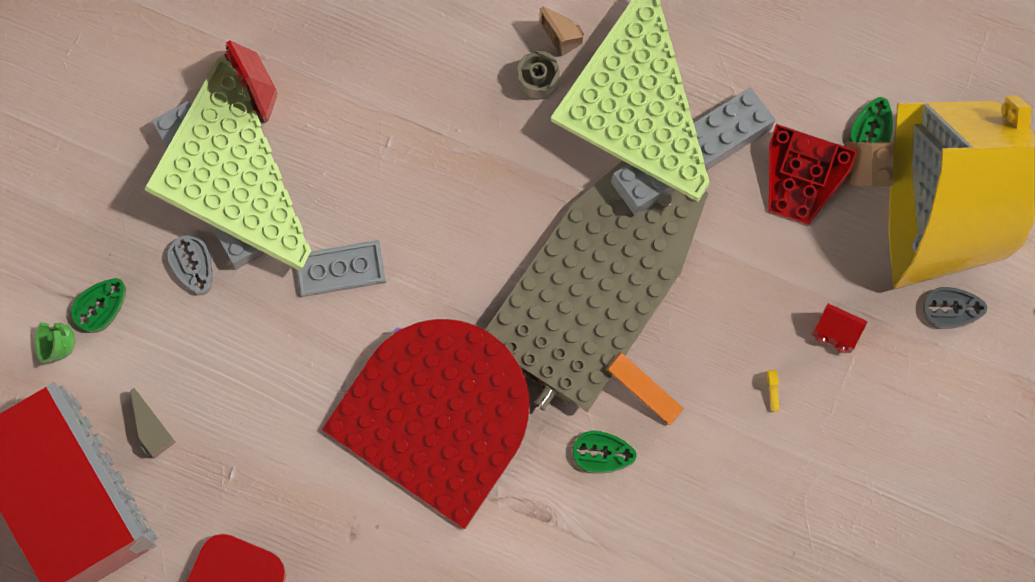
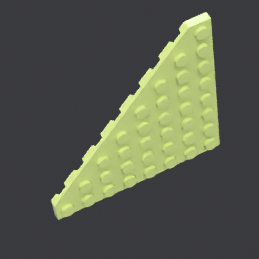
[551,0,709,202]
[145,57,311,271]

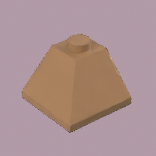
[539,6,584,56]

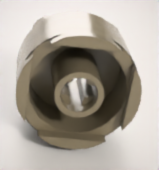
[517,50,560,99]

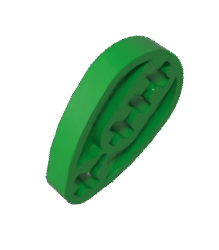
[849,97,893,142]
[71,278,126,333]
[573,430,637,473]

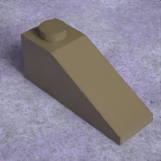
[130,388,176,458]

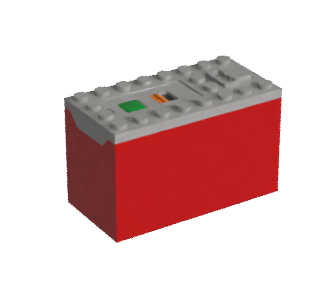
[0,382,157,582]

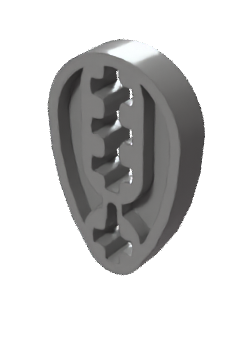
[168,235,213,295]

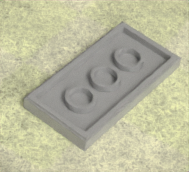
[297,240,386,297]

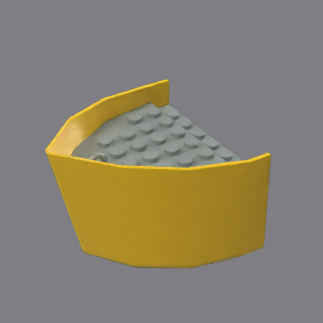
[888,95,1035,289]

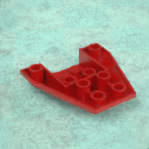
[224,40,278,123]
[768,124,857,225]

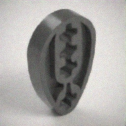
[923,287,987,329]

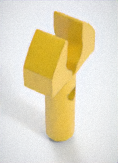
[767,370,779,412]

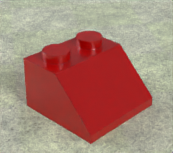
[812,303,868,353]

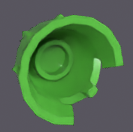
[35,322,75,364]

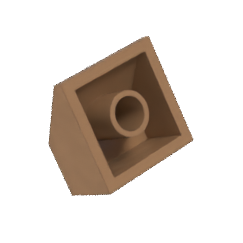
[846,142,893,186]

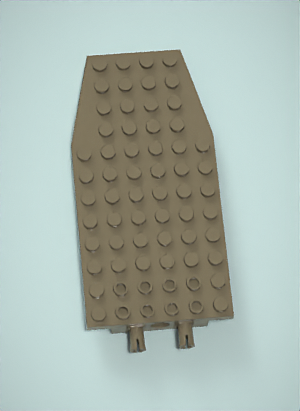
[485,160,708,412]

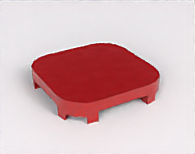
[187,534,287,582]

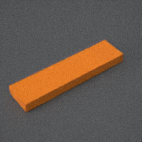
[606,352,684,425]

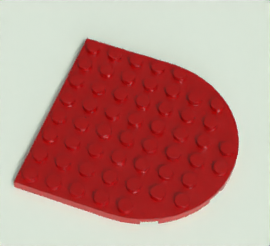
[322,319,530,529]

